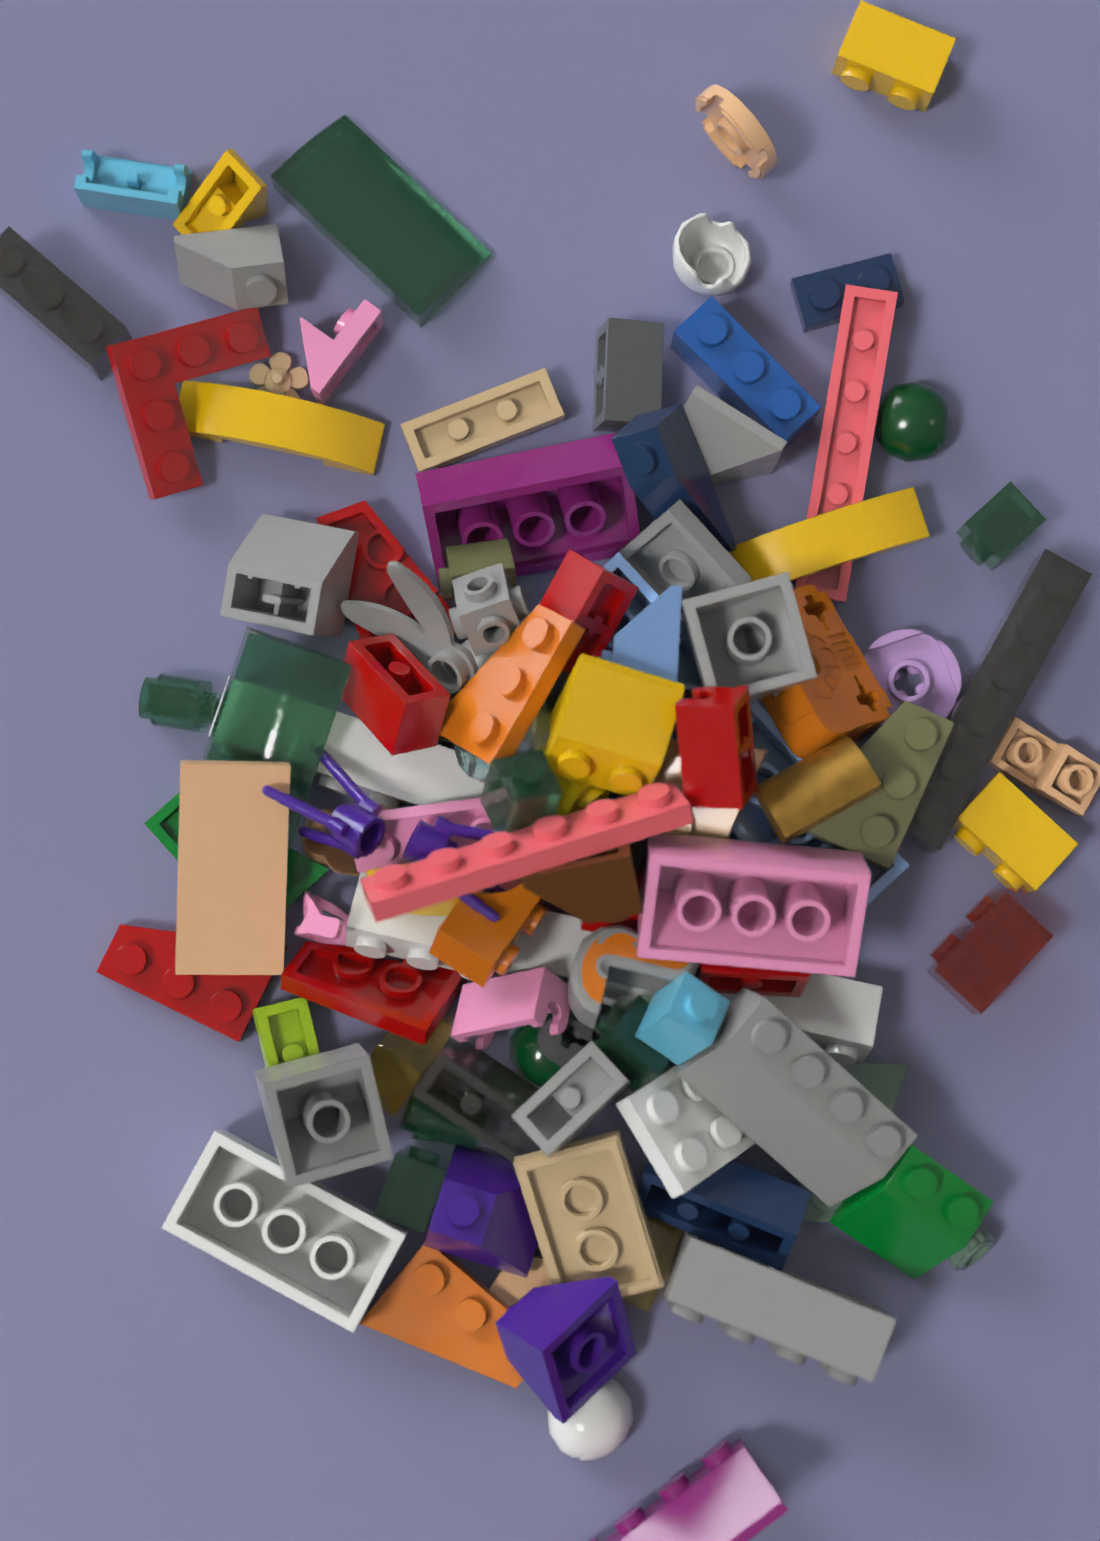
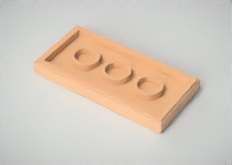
[175,760,291,975]

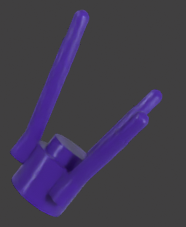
[262,743,386,859]
[402,815,507,922]

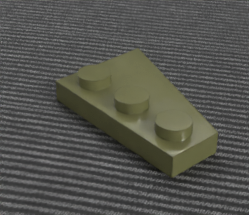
[805,700,954,871]

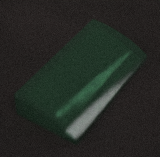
[271,115,492,328]
[202,626,352,852]

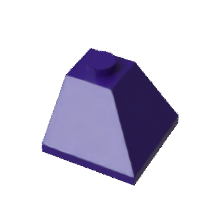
[424,1143,538,1278]
[496,1276,637,1424]

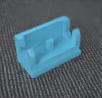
[74,149,193,220]

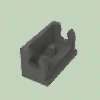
[593,317,664,432]

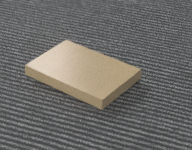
[513,1130,665,1297]

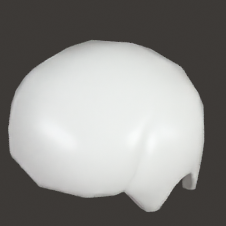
[673,213,751,296]
[547,1379,634,1461]

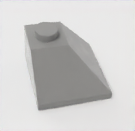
[683,385,787,486]

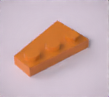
[359,1243,524,1388]

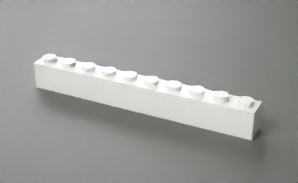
[346,872,883,1065]

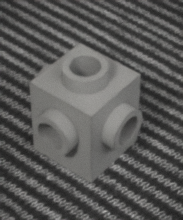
[449,563,530,657]

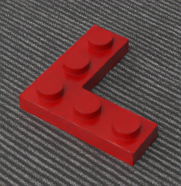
[105,307,271,499]

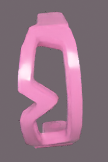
[294,891,350,947]

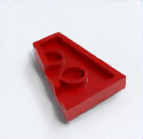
[96,924,288,1042]

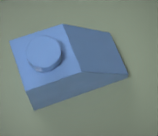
[601,585,682,682]

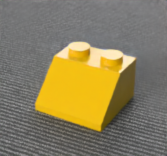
[540,653,685,796]

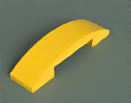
[179,381,385,476]
[729,487,930,582]

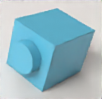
[635,971,730,1066]

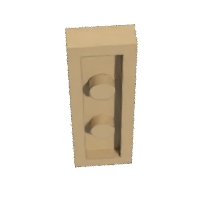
[400,368,564,472]

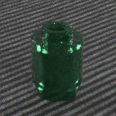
[139,674,220,733]

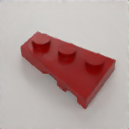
[316,500,457,639]
[281,941,468,1046]

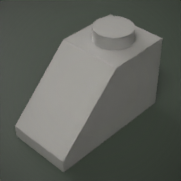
[173,224,288,310]

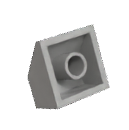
[681,572,817,701]
[254,1043,394,1189]

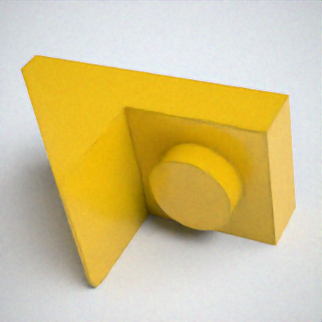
[172,149,267,235]

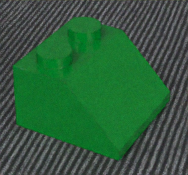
[829,1145,994,1279]

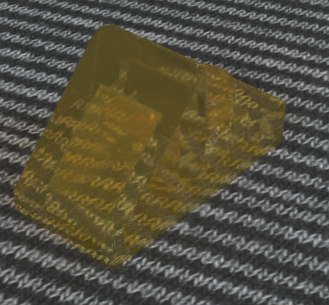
[370,1020,452,1116]

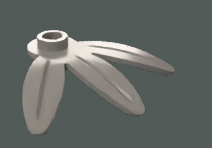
[340,561,478,694]

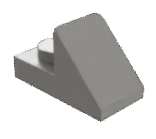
[511,1041,630,1157]

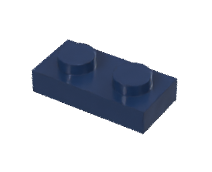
[790,253,905,333]

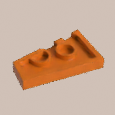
[440,604,585,772]

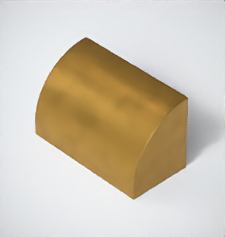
[753,736,882,844]

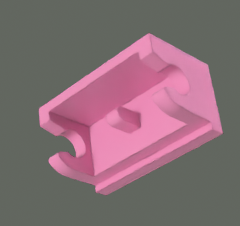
[450,967,571,1050]

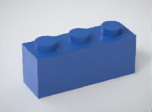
[670,296,821,451]

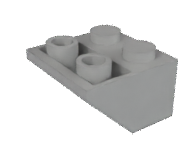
[220,513,359,636]

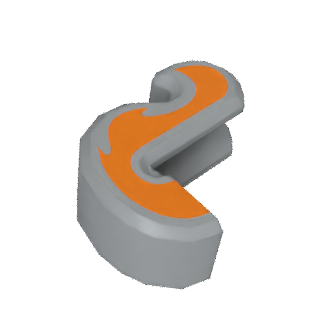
[567,925,700,1030]

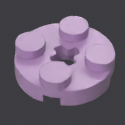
[863,629,962,728]

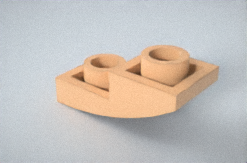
[983,717,1100,816]

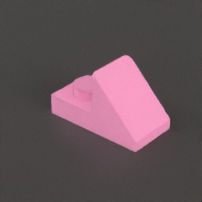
[300,299,384,405]

